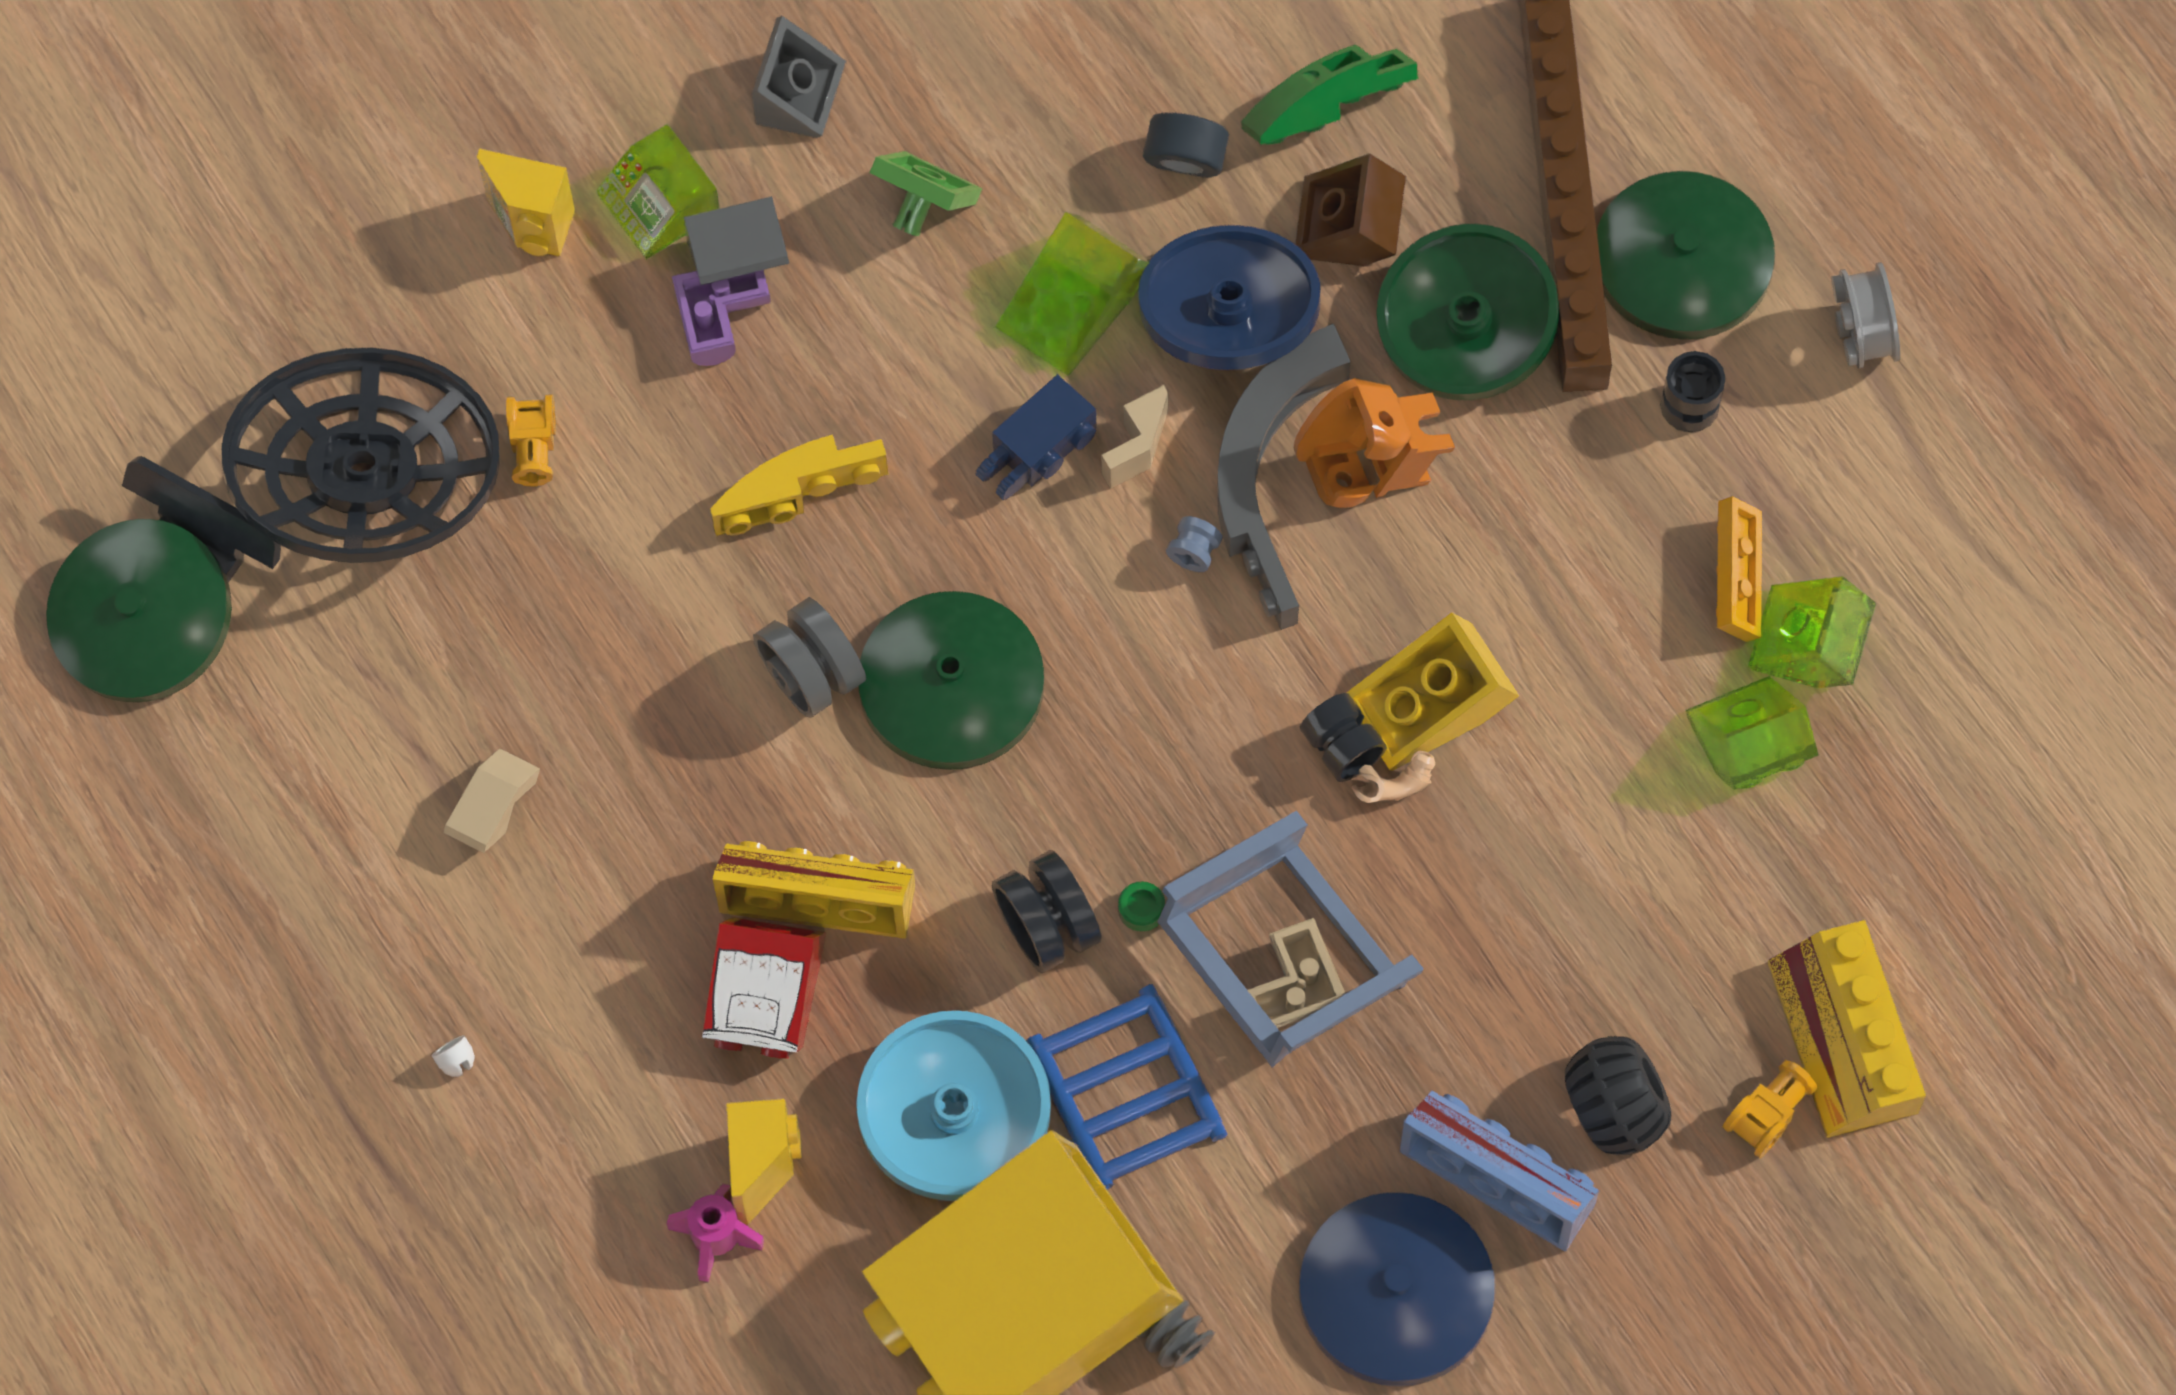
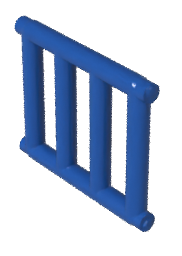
[1026,984,1228,1190]

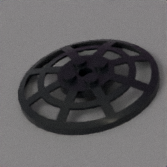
[222,347,500,563]

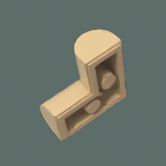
[1248,918,1346,1032]

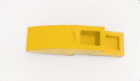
[710,434,888,536]

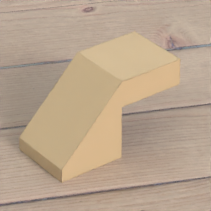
[1101,385,1168,489]
[443,749,540,853]

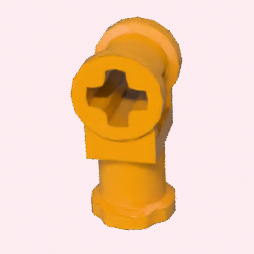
[506,394,556,487]
[1722,1060,1817,1159]

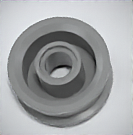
[1831,262,1900,369]

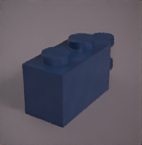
[975,374,1097,500]

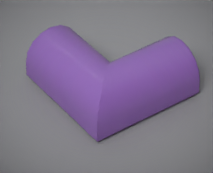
[672,270,771,366]

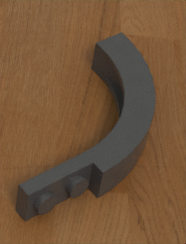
[1217,324,1351,630]

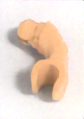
[1351,751,1435,803]

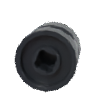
[1660,351,1726,433]
[1300,693,1387,782]

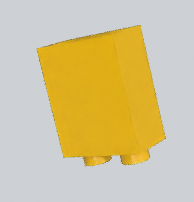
[862,1130,1184,1395]

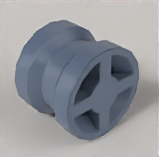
[1166,516,1223,572]

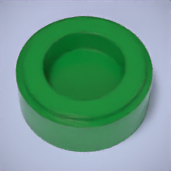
[1118,881,1165,932]

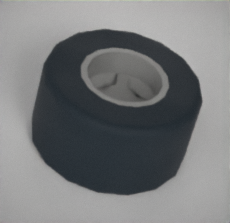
[1143,112,1229,178]

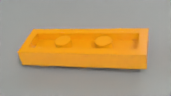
[1716,496,1762,642]

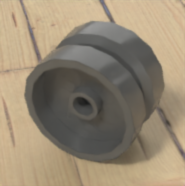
[753,597,866,718]

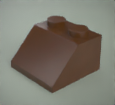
[1295,153,1406,266]

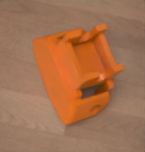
[1293,378,1455,508]

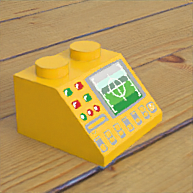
[477,149,575,257]

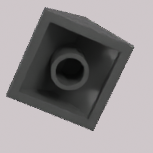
[752,16,846,138]
[684,196,789,285]

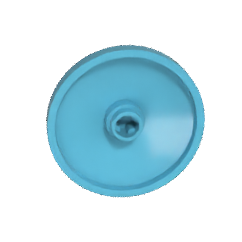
[857,1011,1051,1201]

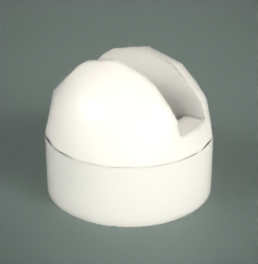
[432,1035,475,1077]

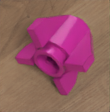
[667,1184,764,1282]

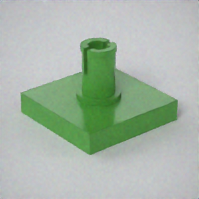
[869,151,983,236]

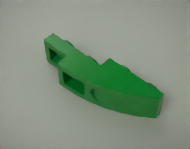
[1241,44,1419,145]

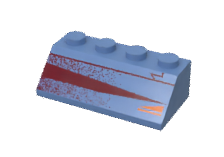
[1400,1091,1599,1252]

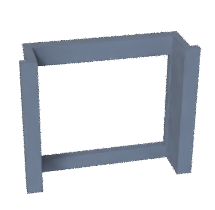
[1158,811,1424,1068]

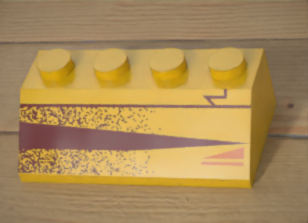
[713,841,915,939]
[1768,920,1926,1138]

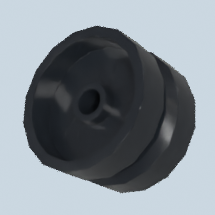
[992,850,1102,974]

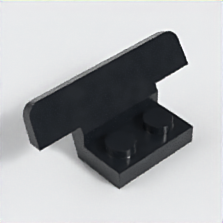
[122,456,281,583]

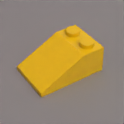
[1346,612,1519,771]

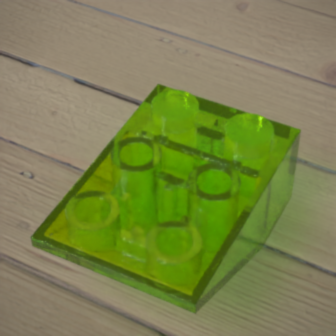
[995,212,1150,375]

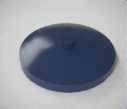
[1138,225,1321,370]
[1299,1192,1495,1386]

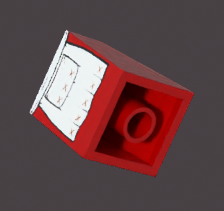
[702,917,826,1059]

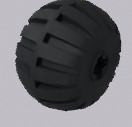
[1565,1036,1672,1155]

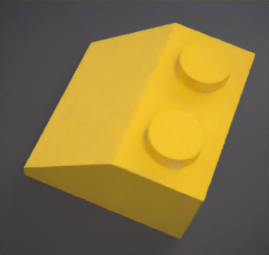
[726,1099,802,1225]

